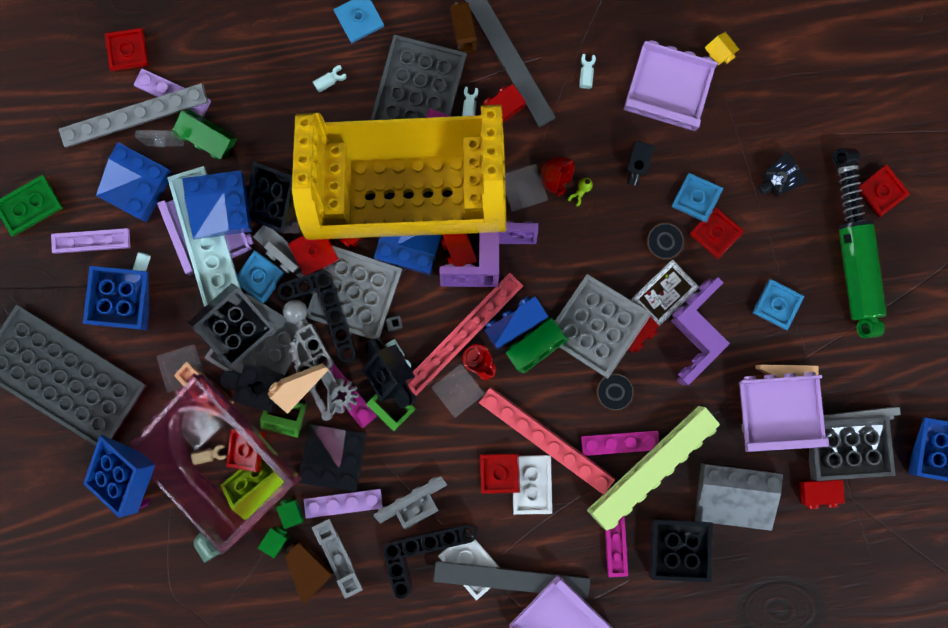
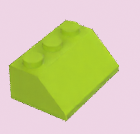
[220,449,291,520]

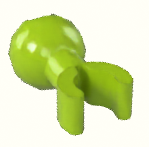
[568,177,593,207]

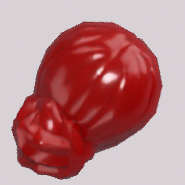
[462,344,496,380]

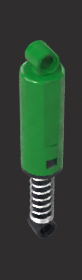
[833,148,887,339]

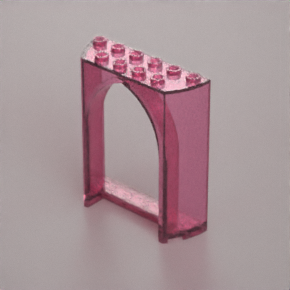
[130,373,302,555]

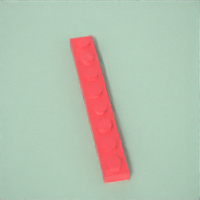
[408,273,523,396]
[479,387,616,495]

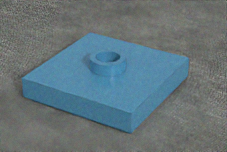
[333,0,385,44]
[672,173,723,223]
[237,250,286,304]
[752,279,805,330]

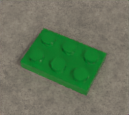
[0,175,63,237]

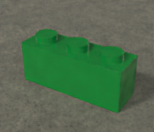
[172,109,237,160]
[506,318,569,374]

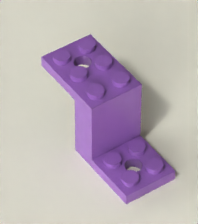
[440,221,538,287]
[671,277,730,386]

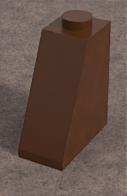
[450,1,477,53]
[285,541,334,604]

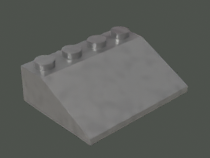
[809,417,896,481]
[694,463,783,531]

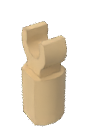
[191,445,227,465]

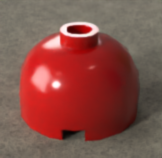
[540,156,575,196]

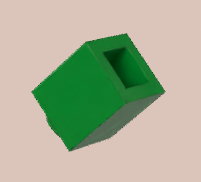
[276,497,305,529]
[258,526,290,559]

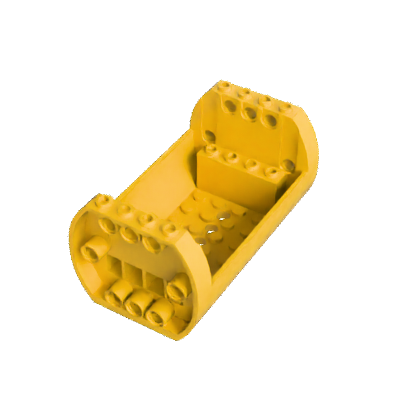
[292,104,507,240]

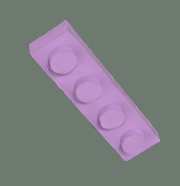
[134,68,211,117]
[51,228,131,254]
[304,488,383,518]

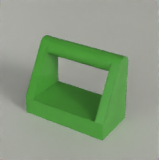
[366,394,416,431]
[260,402,307,438]

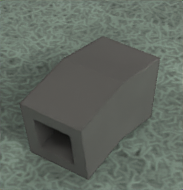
[386,316,403,332]

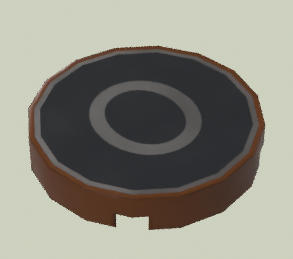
[646,223,685,261]
[596,373,634,411]

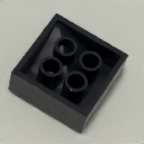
[247,161,300,233]
[187,283,275,369]
[298,424,367,492]
[649,518,713,582]

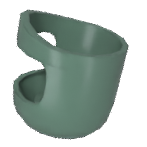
[193,528,231,563]

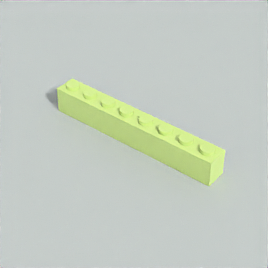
[587,406,720,531]

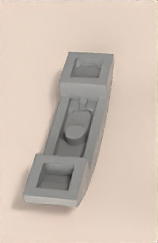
[312,519,363,599]

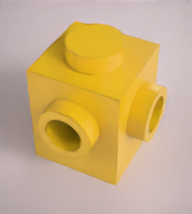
[705,32,740,65]

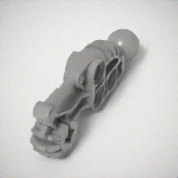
[283,299,359,421]

